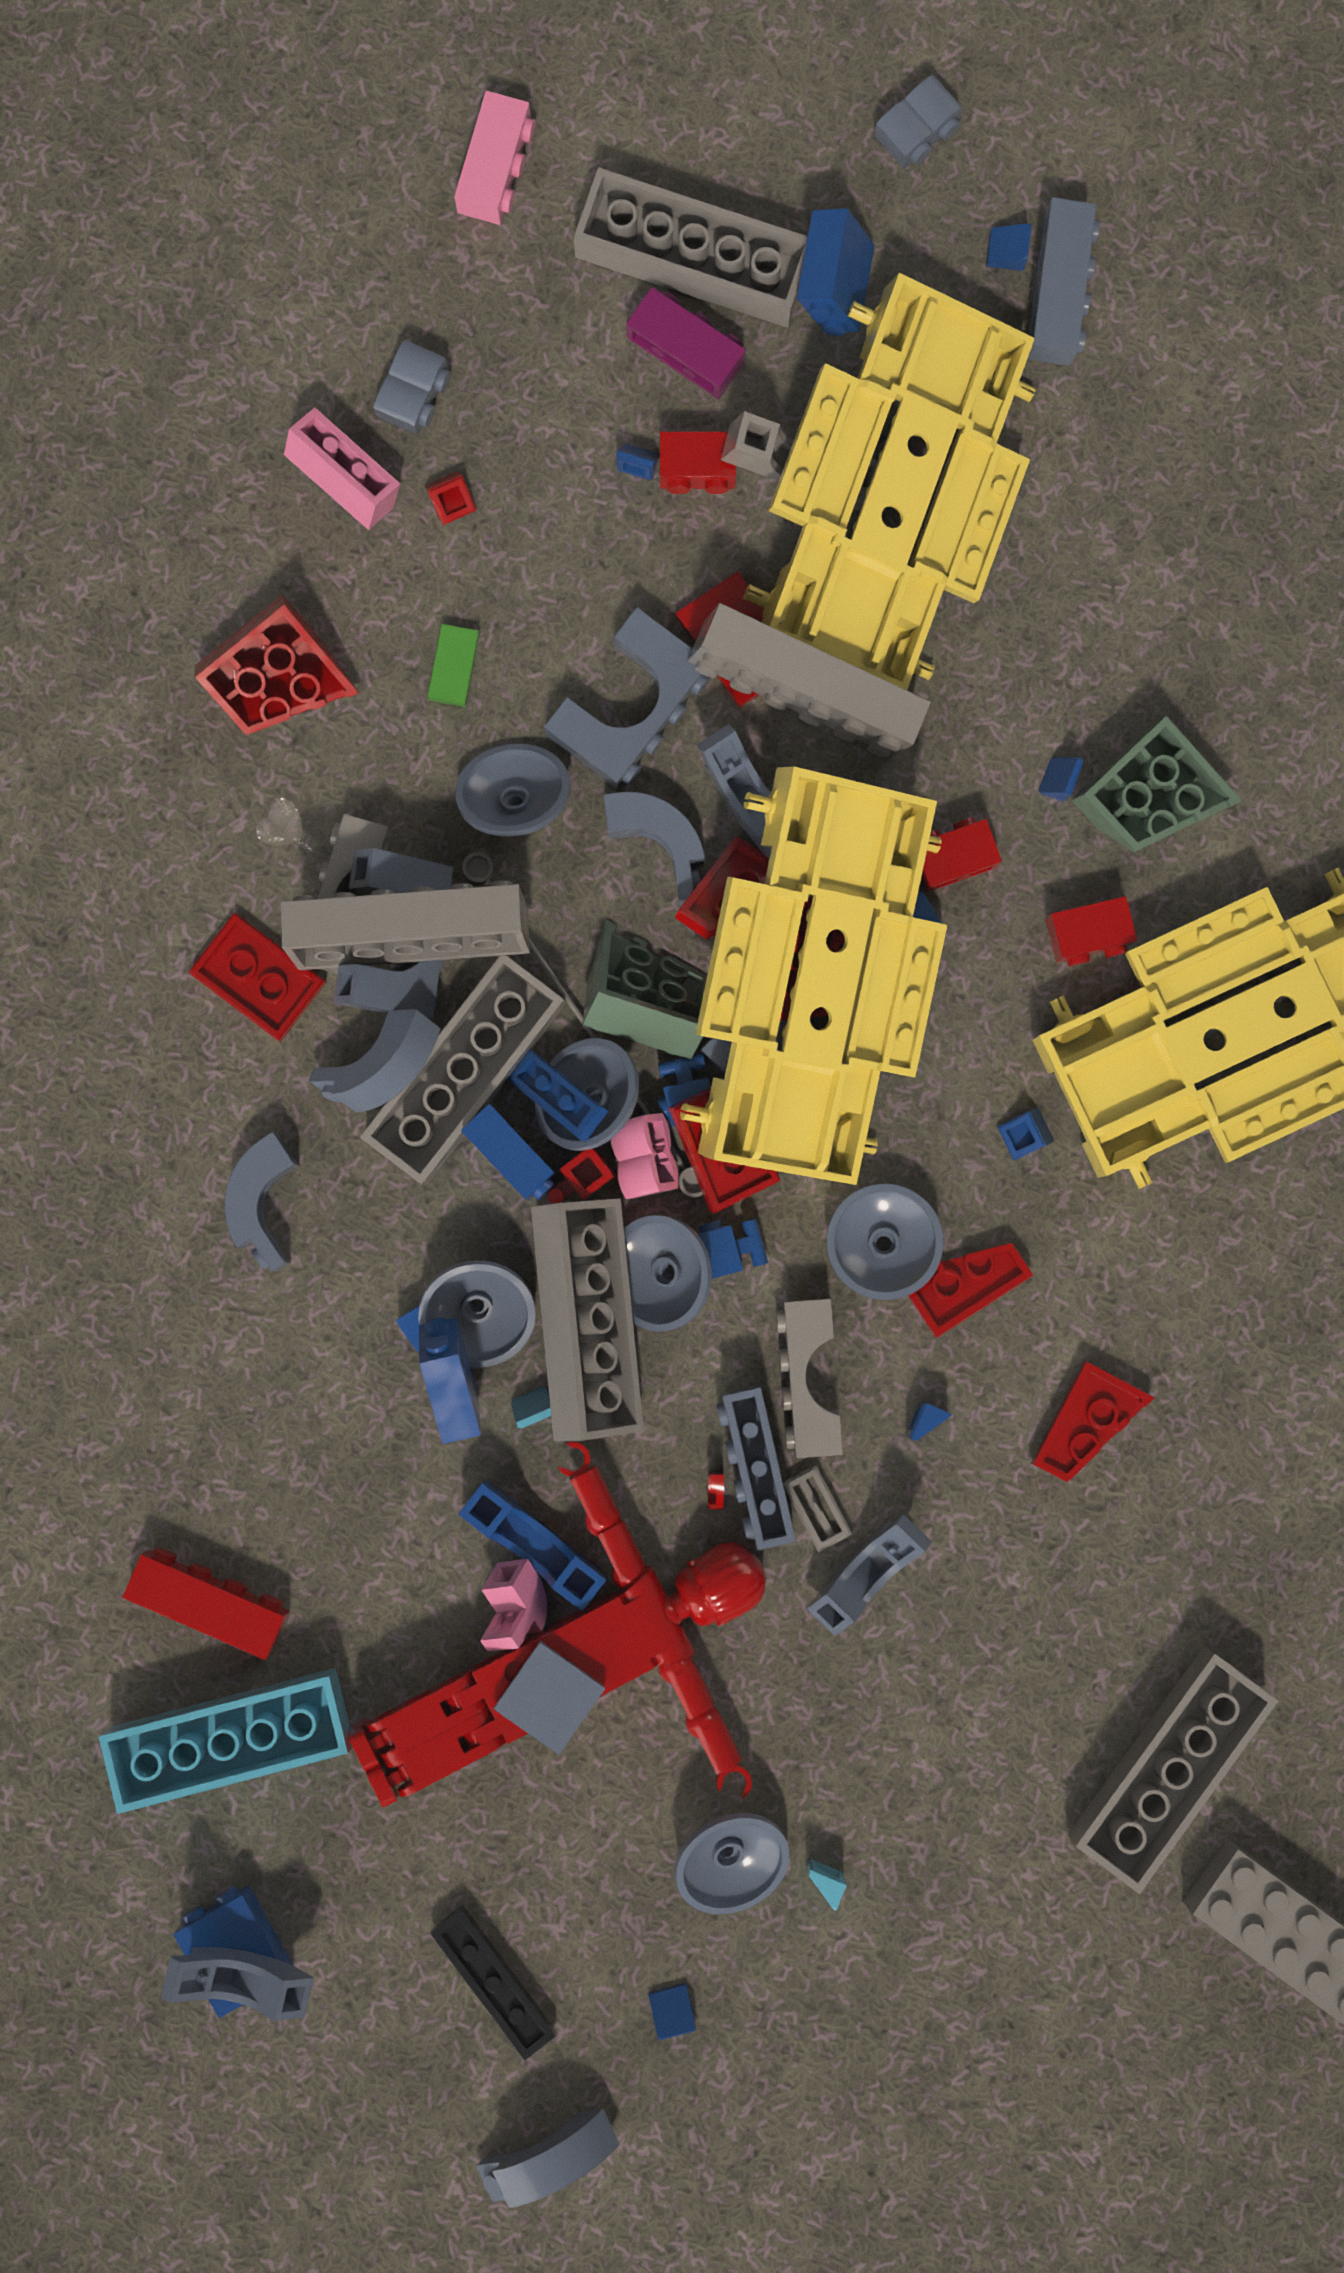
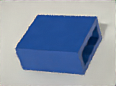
[797,208,875,336]
[461,1104,557,1201]
[419,1317,481,1444]
[173,1885,293,2018]

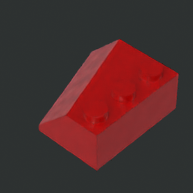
[195,594,359,735]

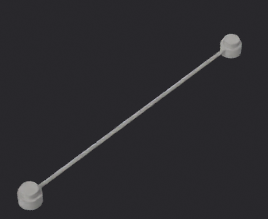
[462,852,703,1198]

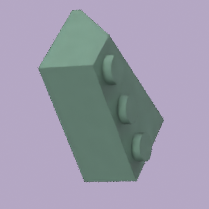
[1071,716,1242,852]
[583,920,707,1059]

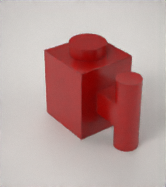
[548,1148,616,1204]

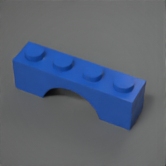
[458,1479,607,1611]

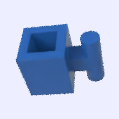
[657,1053,710,1127]
[698,1219,768,1279]

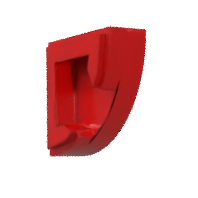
[707,1471,724,1510]

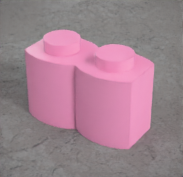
[610,1113,679,1199]

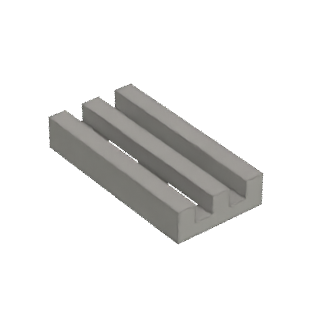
[783,1465,852,1553]

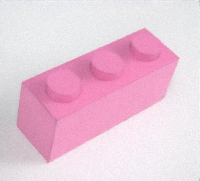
[454,90,536,225]
[284,407,400,530]

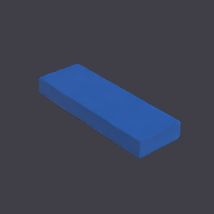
[508,1049,609,1142]

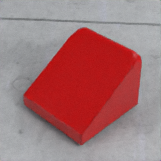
[424,471,477,525]

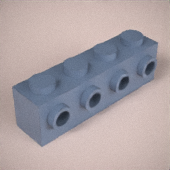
[1027,197,1100,366]
[716,1385,796,1550]

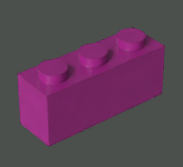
[626,287,746,400]

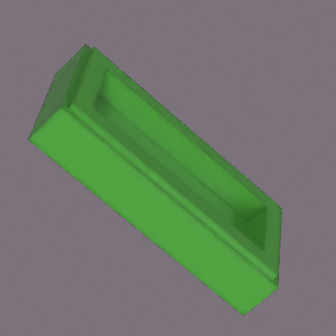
[428,624,480,707]

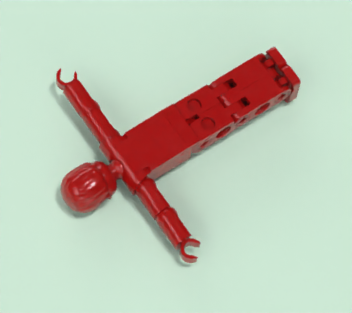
[348,1441,766,1808]

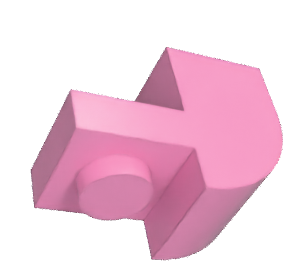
[480,1559,547,1652]

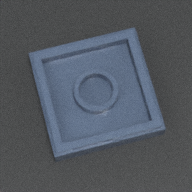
[494,1640,605,1755]

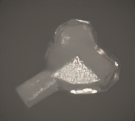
[255,798,320,854]

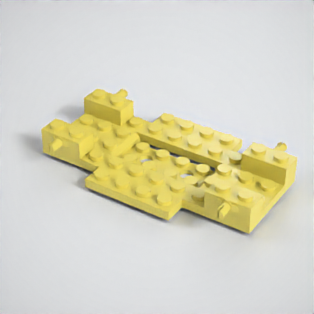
[743,273,1036,691]
[680,766,947,1185]
[1032,868,1344,1189]

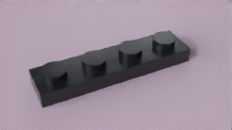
[430,1905,557,2061]

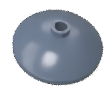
[455,744,570,837]
[535,1038,639,1151]
[827,1184,943,1300]
[624,1215,712,1332]
[418,1260,536,1368]
[674,1813,789,1914]

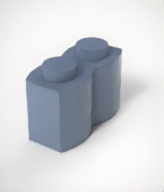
[874,75,963,169]
[373,340,451,435]

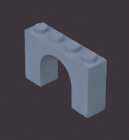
[544,607,711,790]
[333,848,453,1019]

